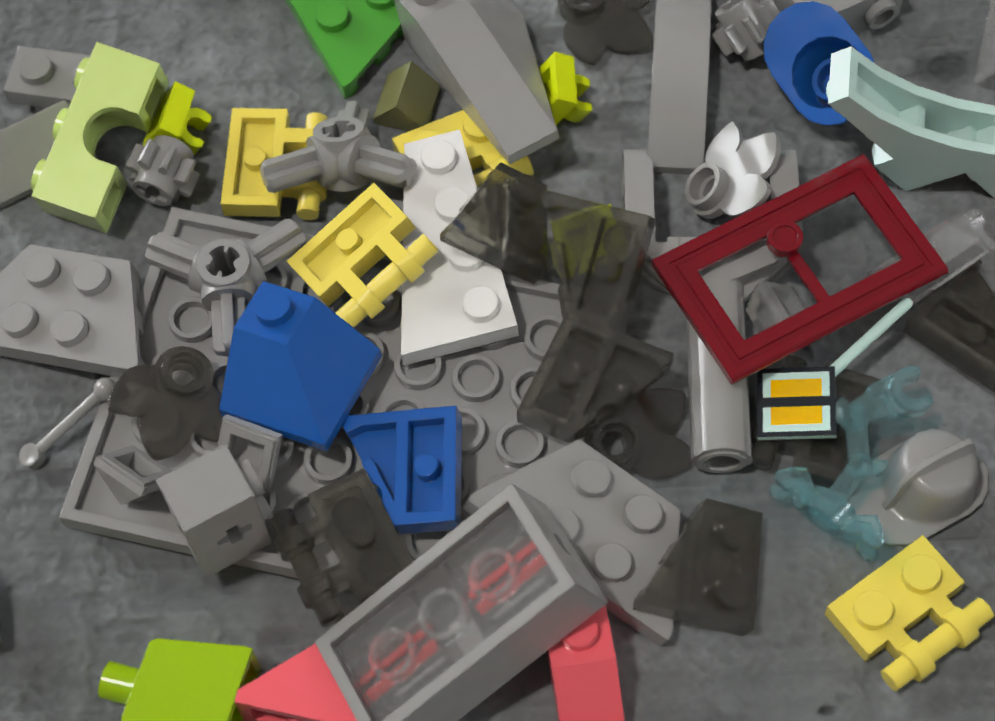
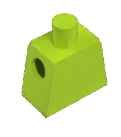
[98,638,261,721]

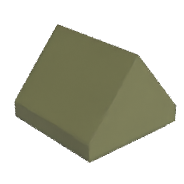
[373,61,441,131]

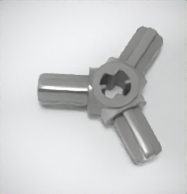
[260,101,417,193]
[145,219,307,357]

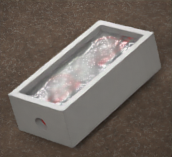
[314,483,608,721]

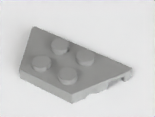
[0,244,147,382]
[462,439,681,646]

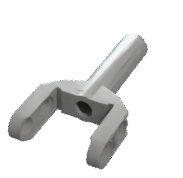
[621,149,802,473]

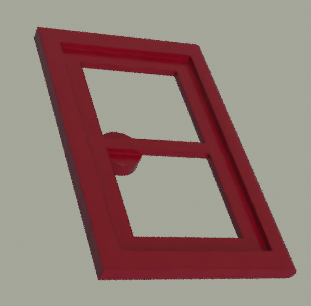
[652,154,949,385]

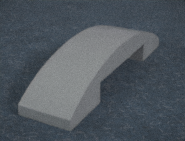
[648,0,711,175]

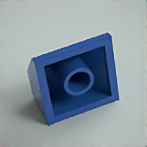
[219,281,382,452]

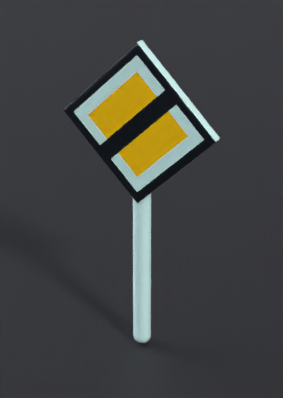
[757,298,913,440]

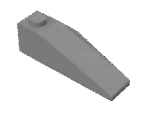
[394,0,559,164]

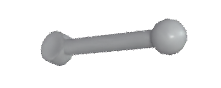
[19,378,117,469]

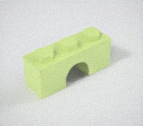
[31,42,170,234]

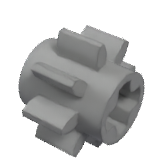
[711,0,780,61]
[125,135,200,206]

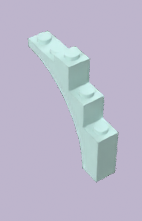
[826,47,995,198]

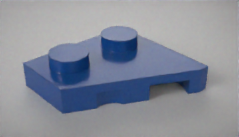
[342,405,462,534]

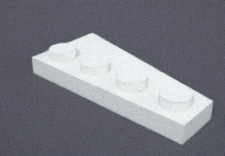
[401,130,519,366]

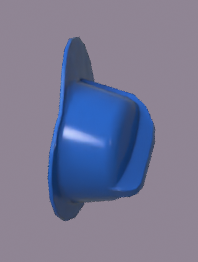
[764,1,875,126]

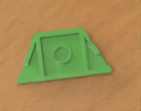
[285,0,404,99]

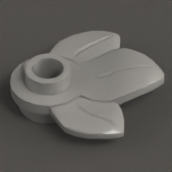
[685,121,781,219]

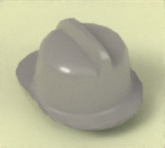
[849,429,989,546]

